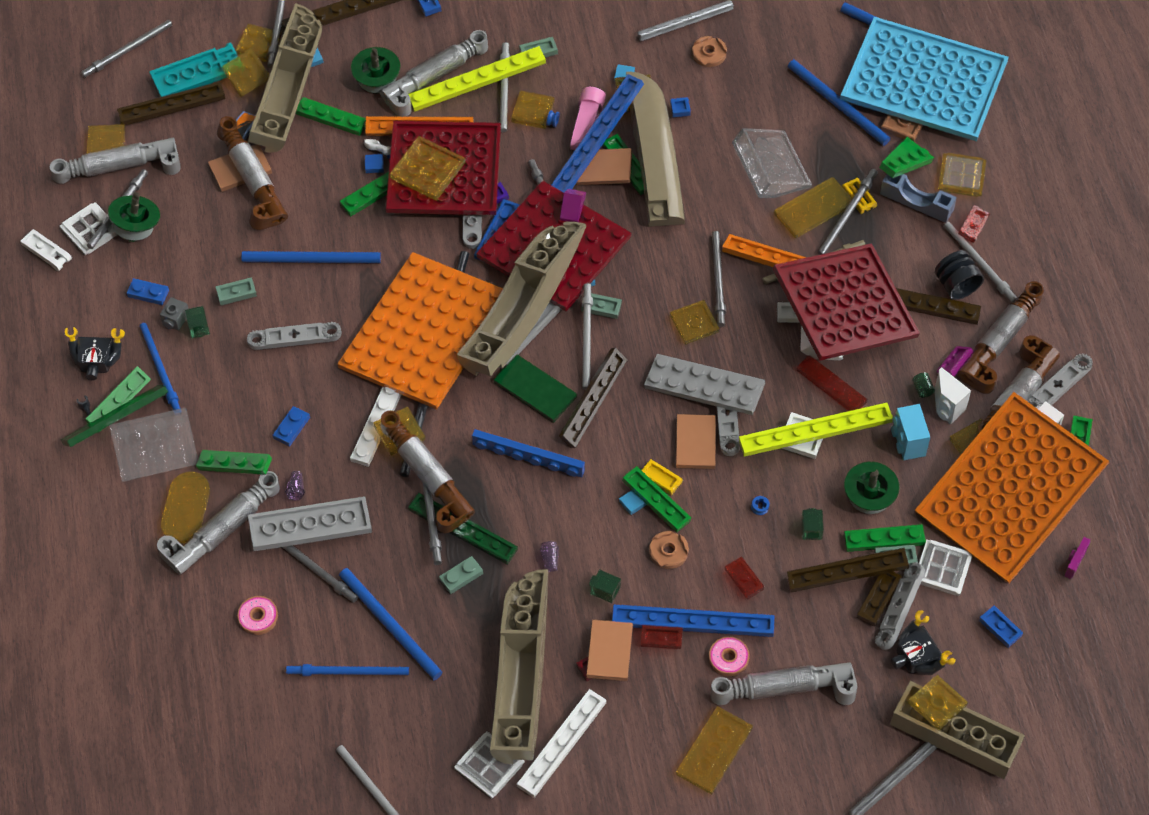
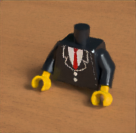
[65,327,125,381]
[891,610,955,675]

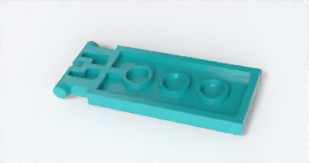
[149,43,245,97]

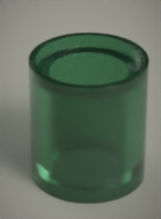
[912,372,935,398]

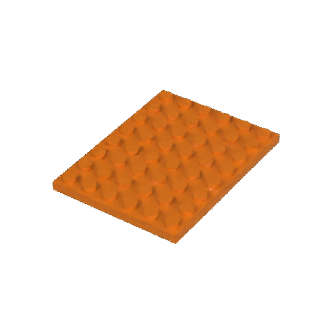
[338,252,503,409]
[915,392,1109,584]

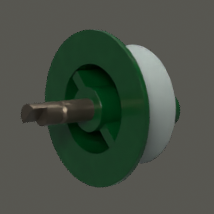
[351,47,401,94]
[108,192,160,242]
[844,462,900,514]

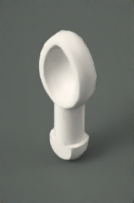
[364,139,391,155]

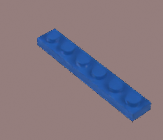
[472,429,585,477]

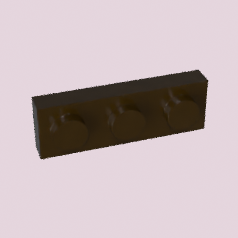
[857,572,902,627]

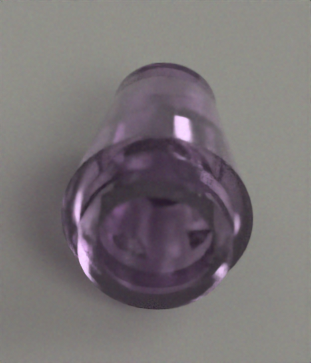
[285,471,305,501]
[539,541,559,572]

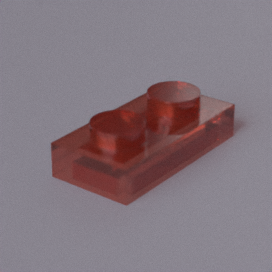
[958,205,990,243]
[725,556,764,600]
[641,625,683,649]

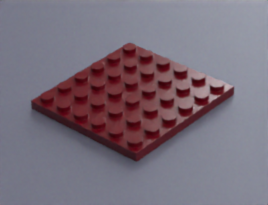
[386,121,501,215]
[477,181,631,311]
[773,243,920,361]

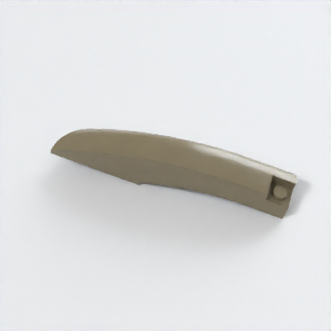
[626,72,685,227]
[457,222,586,376]
[490,569,548,764]

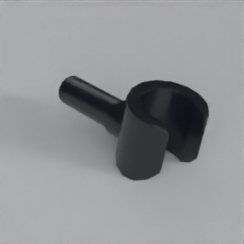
[77,395,91,416]

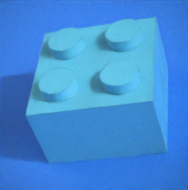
[891,404,930,460]

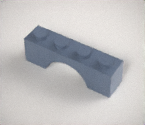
[880,174,957,223]

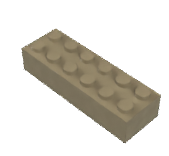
[890,681,1025,780]

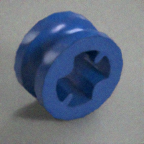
[547,110,560,128]
[751,496,770,515]

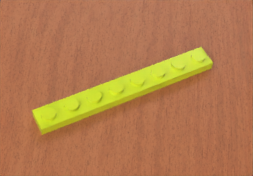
[408,46,546,112]
[739,403,893,457]

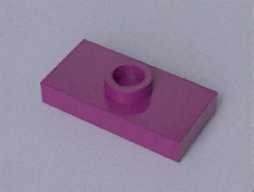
[937,346,973,377]
[1064,537,1091,579]

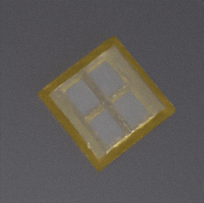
[938,153,986,197]

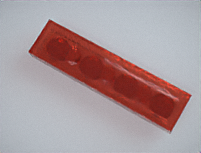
[796,355,868,411]

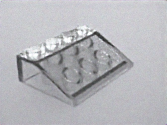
[732,128,812,198]
[109,408,198,482]

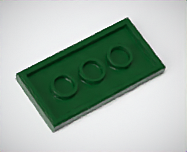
[494,354,577,423]

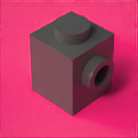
[160,297,190,331]

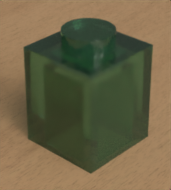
[185,306,210,338]
[801,508,824,540]
[589,569,621,603]

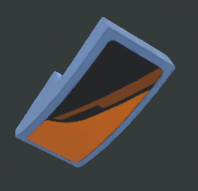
[236,111,256,141]

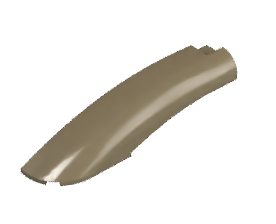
[248,3,322,153]

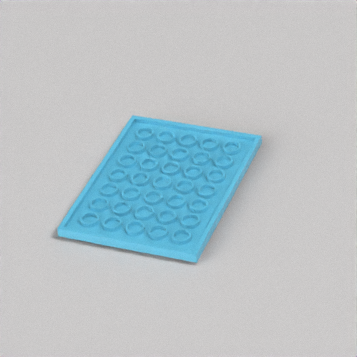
[840,17,1009,141]

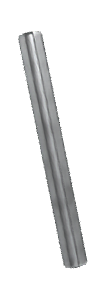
[637,0,734,41]
[849,742,938,815]

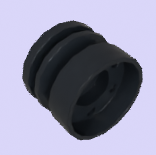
[934,250,984,300]

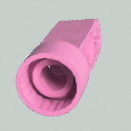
[570,87,606,150]

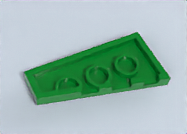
[879,137,934,178]

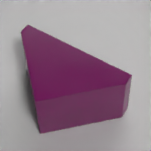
[560,189,586,222]

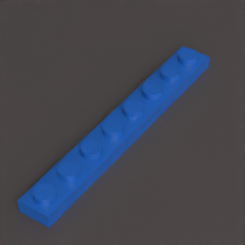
[551,74,644,193]
[612,604,775,637]

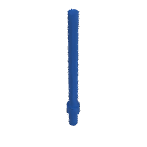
[140,323,182,415]
[286,664,409,676]

